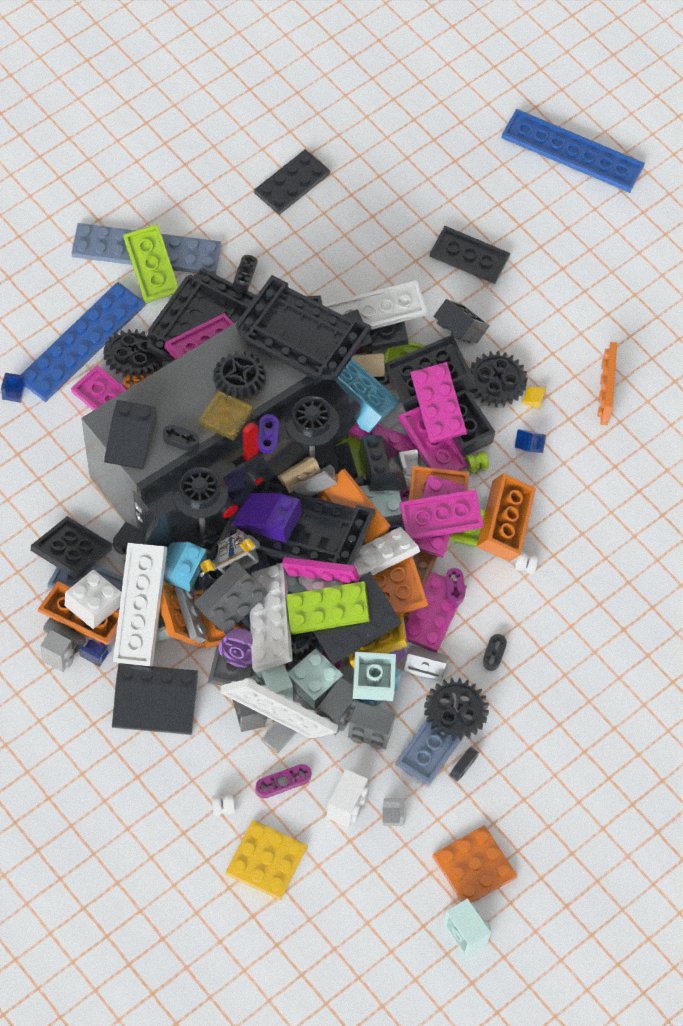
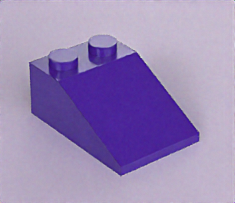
[233,493,302,543]

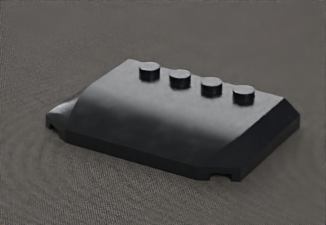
[147,268,257,363]
[236,275,371,381]
[243,481,376,565]

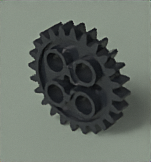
[103,329,164,379]
[469,351,528,407]
[424,677,489,741]

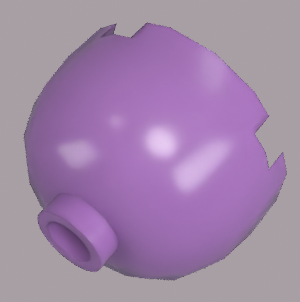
[218,628,253,668]

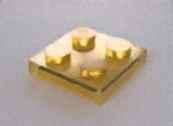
[199,391,253,441]

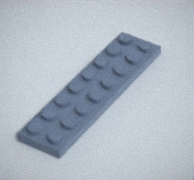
[71,223,221,274]

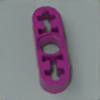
[255,764,311,798]

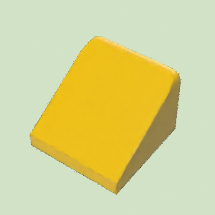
[522,387,546,409]

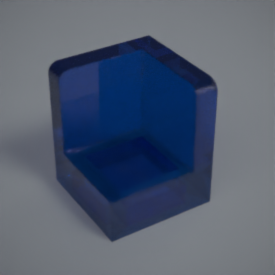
[1,372,25,403]
[515,429,546,453]
[79,640,110,667]

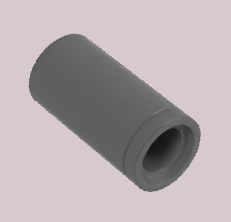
[43,617,86,654]

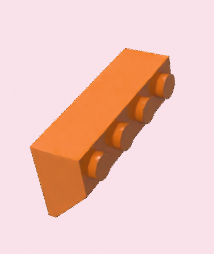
[317,469,390,546]
[38,581,119,645]

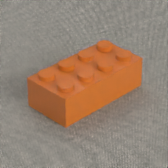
[476,473,536,562]

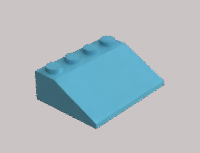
[336,358,401,433]

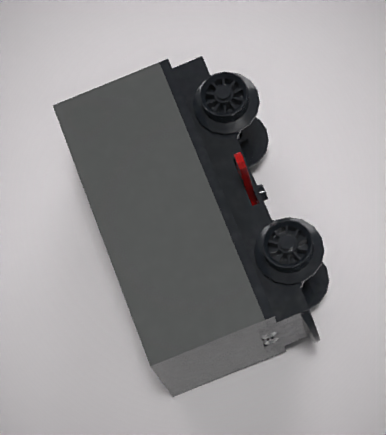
[81,322,361,551]

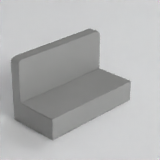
[293,465,338,497]
[403,646,448,681]

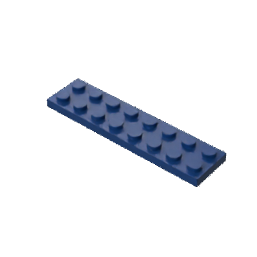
[501,109,645,193]
[18,282,145,402]

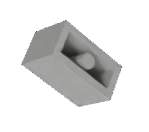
[40,630,74,672]

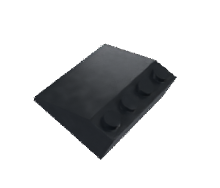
[384,335,476,412]
[313,572,402,664]
[112,663,198,735]

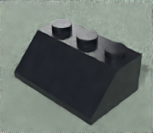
[359,435,407,491]

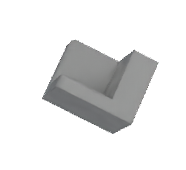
[382,798,404,826]

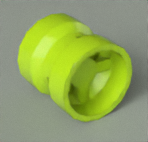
[465,451,489,474]

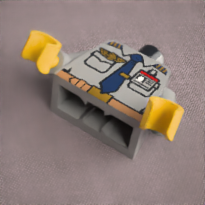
[200,529,260,573]

